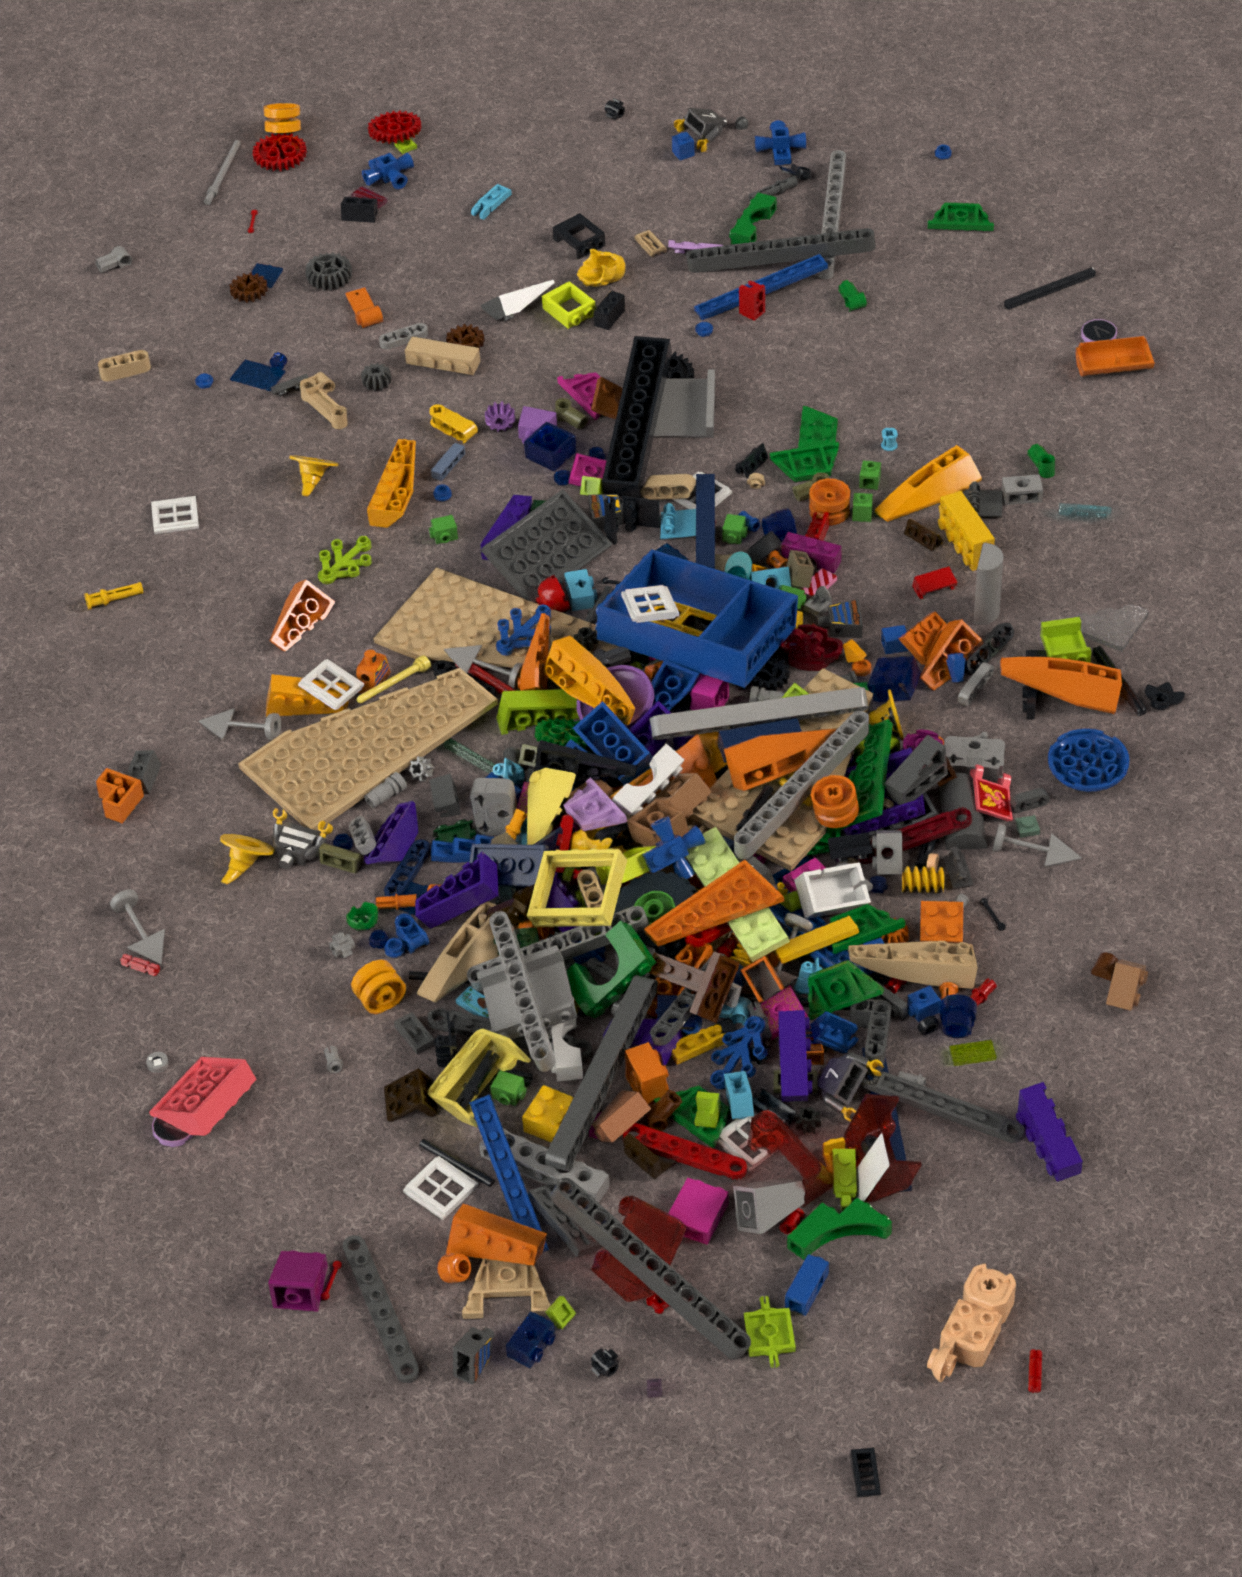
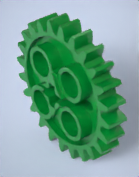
[535,718,592,751]

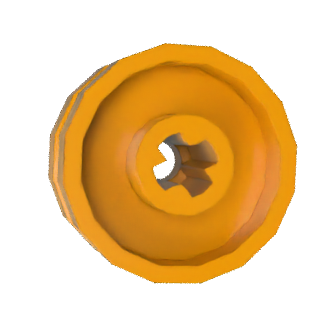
[263,103,301,133]
[351,959,406,1014]

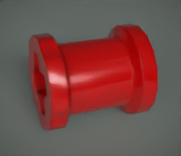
[779,1208,805,1235]

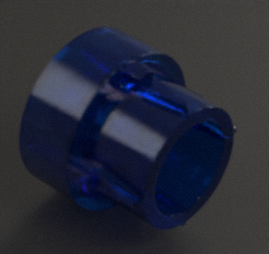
[762,508,797,542]
[939,994,977,1039]

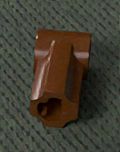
[644,1090,682,1130]

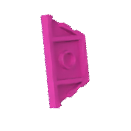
[557,372,601,420]

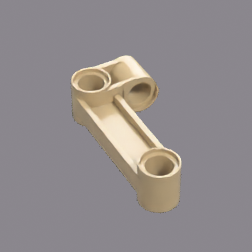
[300,372,347,429]

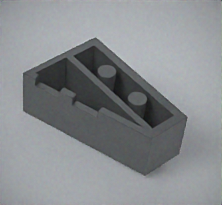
[885,735,948,805]

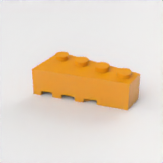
[266,674,350,717]

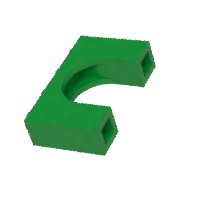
[566,921,657,1018]

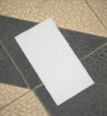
[855,1133,890,1202]

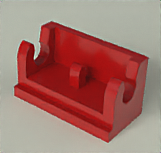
[739,281,765,321]
[804,512,829,541]
[912,566,958,600]

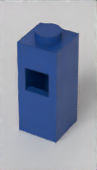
[785,1254,829,1316]

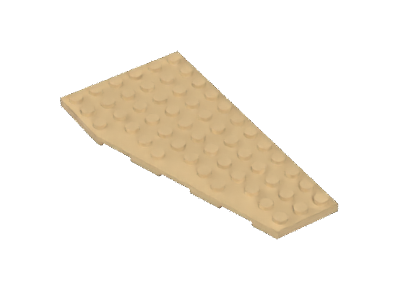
[374,568,619,668]
[238,668,498,831]
[690,668,873,871]

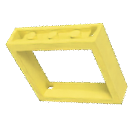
[527,848,627,927]

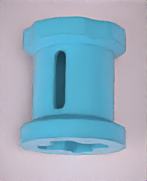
[881,428,898,451]

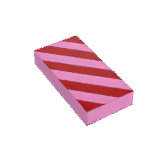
[801,568,837,599]

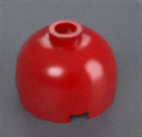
[536,575,570,613]

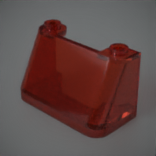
[747,1111,833,1207]
[591,1196,686,1302]

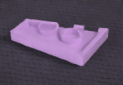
[668,240,723,254]

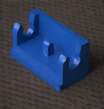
[810,1011,859,1054]

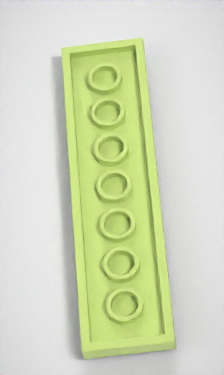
[685,827,790,962]

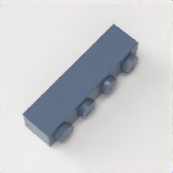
[431,443,465,481]

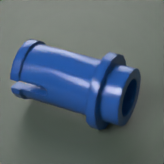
[738,511,760,532]

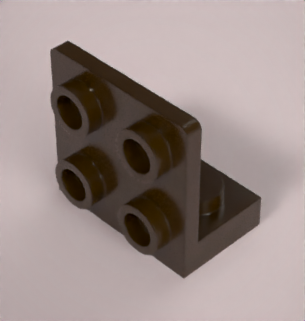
[384,1068,438,1122]

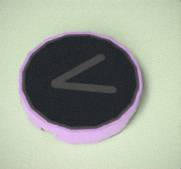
[1081,319,1117,342]
[152,1117,194,1147]

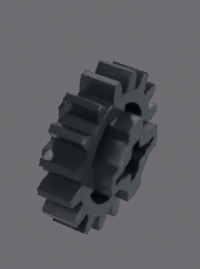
[750,656,790,691]

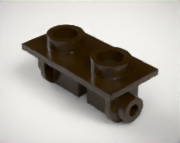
[904,518,943,551]

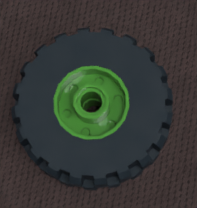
[614,871,698,960]

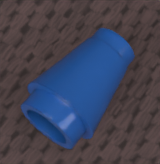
[946,653,965,682]

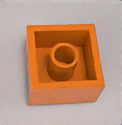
[920,901,963,943]
[625,1042,669,1105]

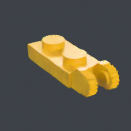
[671,1024,725,1065]

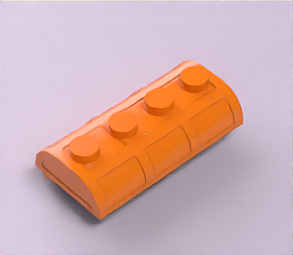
[1076,336,1155,376]

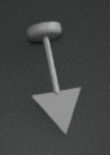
[444,645,523,690]
[198,708,281,740]
[992,823,1082,868]
[110,889,165,965]
[759,913,813,1001]

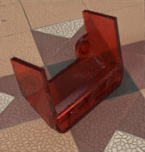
[844,1094,922,1202]

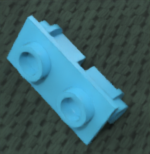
[493,758,525,787]
[794,957,822,994]

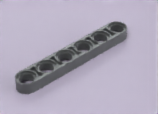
[650,953,727,1046]

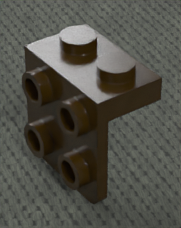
[486,884,535,925]
[623,1127,677,1180]

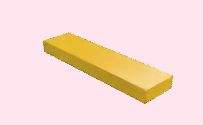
[773,916,859,964]

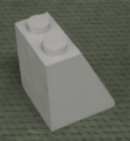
[733,1178,805,1234]

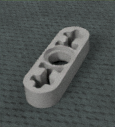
[379,323,428,349]
[958,662,994,707]
[349,816,376,855]

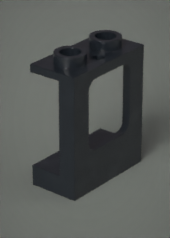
[553,213,605,259]

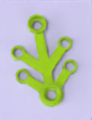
[318,536,372,584]

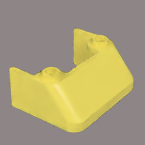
[428,1029,531,1128]

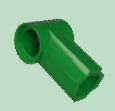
[838,280,867,312]
[1027,443,1055,478]

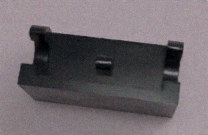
[341,197,378,223]

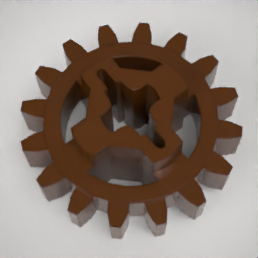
[230,272,268,303]
[446,324,485,351]

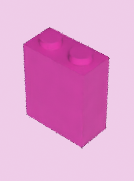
[666,1177,729,1245]

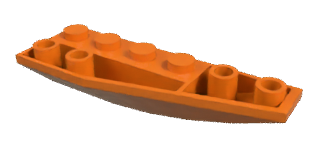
[1000,657,1122,714]
[724,728,837,791]

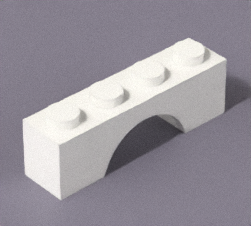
[612,744,684,820]
[547,997,583,1082]

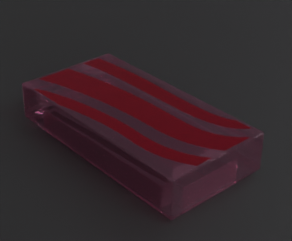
[351,186,388,209]

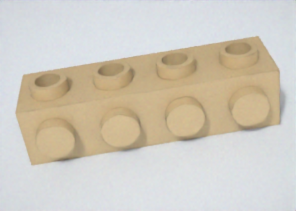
[405,337,480,375]

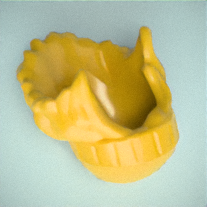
[577,249,625,287]
[569,827,626,853]

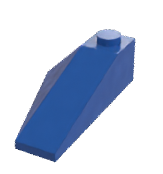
[651,660,700,710]

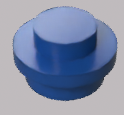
[935,144,952,159]
[695,322,713,337]
[195,373,213,389]
[433,484,452,501]
[384,938,405,958]

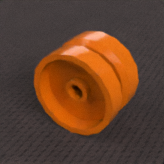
[809,478,850,526]
[810,775,859,828]

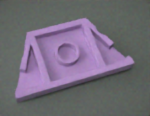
[563,778,627,831]

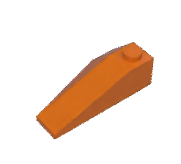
[269,579,335,652]
[518,613,550,691]
[919,619,983,691]

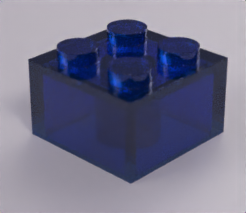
[524,421,576,472]
[867,656,921,702]

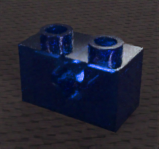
[506,1311,556,1368]

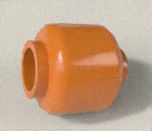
[437,1253,471,1283]

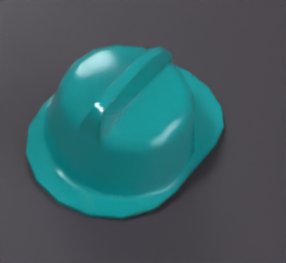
[724,552,752,580]

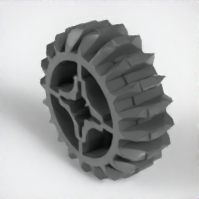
[305,252,352,291]

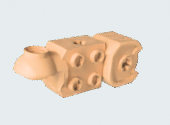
[927,1264,1016,1383]

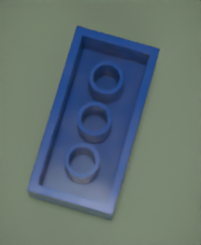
[573,701,653,786]

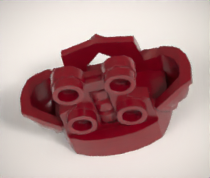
[778,623,843,671]

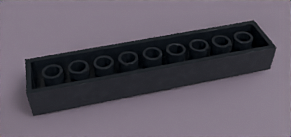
[602,336,672,498]

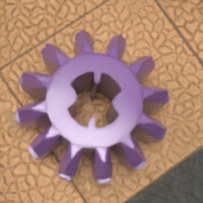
[485,401,515,432]

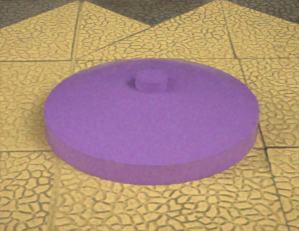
[577,665,654,729]

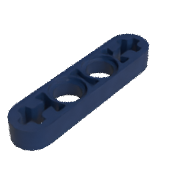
[384,839,430,897]

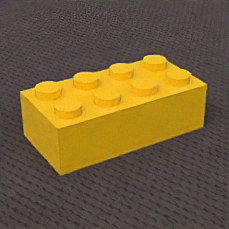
[938,491,995,571]

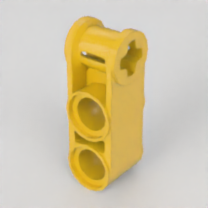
[429,404,478,443]

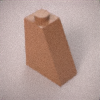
[592,1090,651,1143]

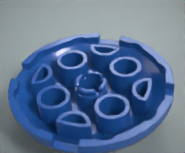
[1048,729,1130,792]

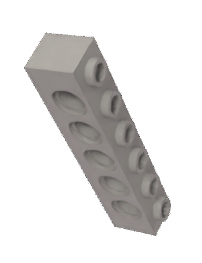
[479,1128,610,1203]

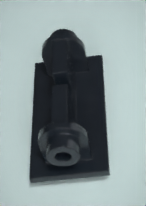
[735,443,769,478]
[752,1089,797,1130]

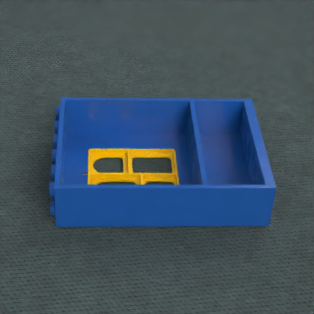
[595,549,798,688]

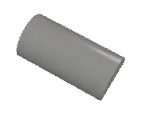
[974,543,1003,624]

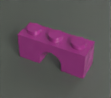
[781,532,842,573]

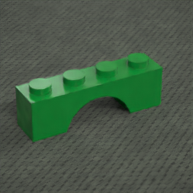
[729,192,777,245]

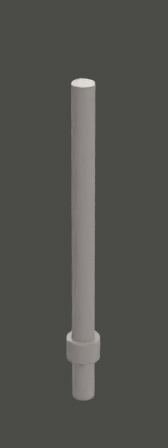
[204,140,241,205]

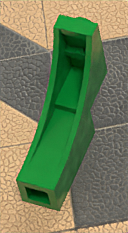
[787,1198,892,1260]

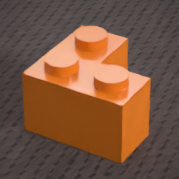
[96,768,144,824]

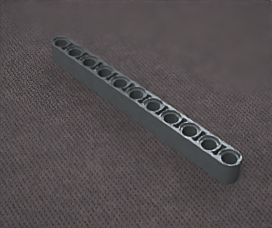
[686,228,876,273]
[545,975,658,1171]
[550,1177,751,1360]

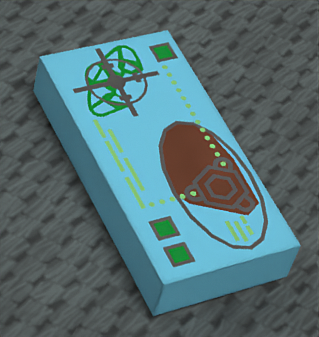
[456,986,489,1018]

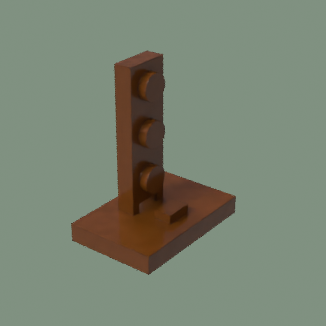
[648,951,740,1023]

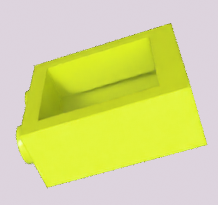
[542,281,596,329]
[595,846,656,885]

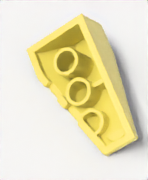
[527,768,576,845]

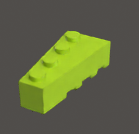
[496,689,579,735]

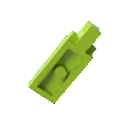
[832,1149,857,1210]

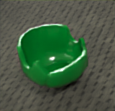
[346,902,378,931]

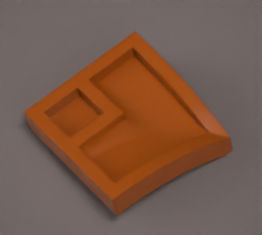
[591,377,623,419]

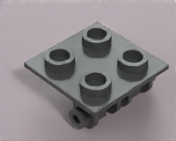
[965,481,1003,518]

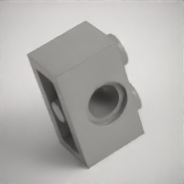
[1001,474,1043,505]
[872,830,902,874]

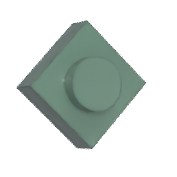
[1015,815,1040,838]

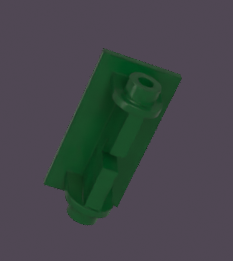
[433,819,476,843]

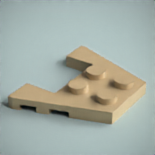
[462,1259,551,1319]

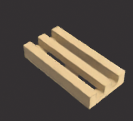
[635,230,667,257]

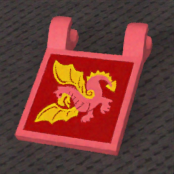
[970,764,1013,821]

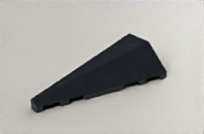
[534,740,637,782]

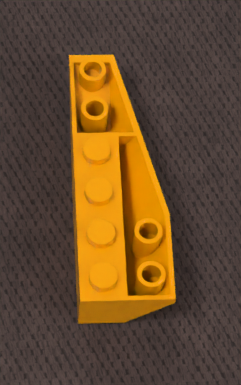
[367,439,416,528]
[874,445,982,522]
[543,636,635,725]

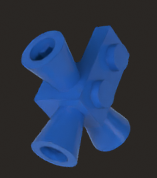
[755,120,806,165]
[362,153,414,189]
[642,816,705,879]

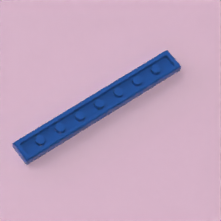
[694,254,828,320]
[469,1094,549,1253]

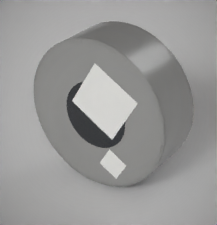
[146,1052,169,1073]

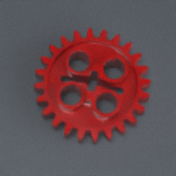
[368,110,422,144]
[252,133,307,171]

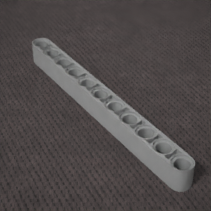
[818,150,846,280]
[650,687,869,740]
[734,711,869,859]

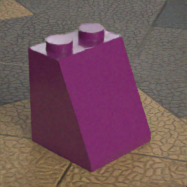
[268,1250,328,1312]

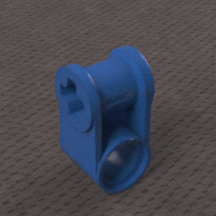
[395,913,430,954]

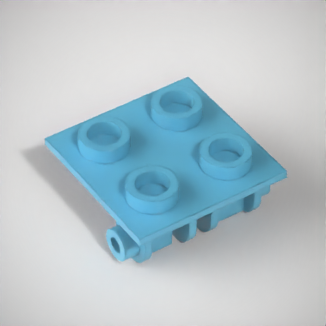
[660,503,696,539]

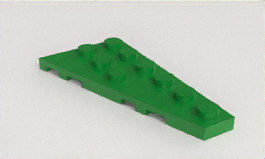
[827,719,893,833]

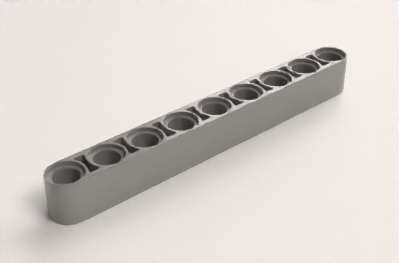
[467,906,649,992]
[489,911,556,1072]

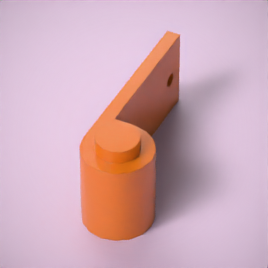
[345,287,383,328]

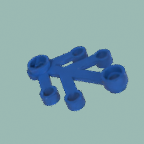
[496,605,552,656]
[710,1016,768,1089]

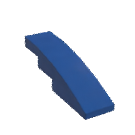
[431,835,494,863]

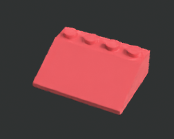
[149,1057,257,1136]

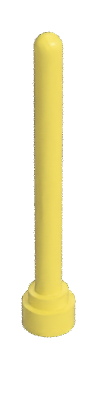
[357,655,431,703]

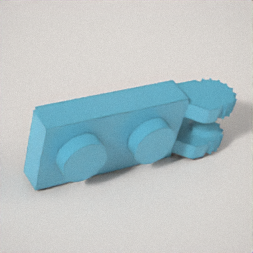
[471,184,512,220]

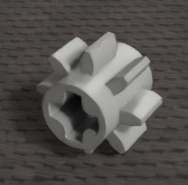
[408,756,435,781]
[329,932,355,958]

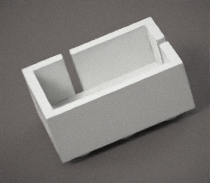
[794,862,871,919]

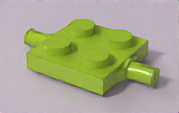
[743,1296,796,1368]

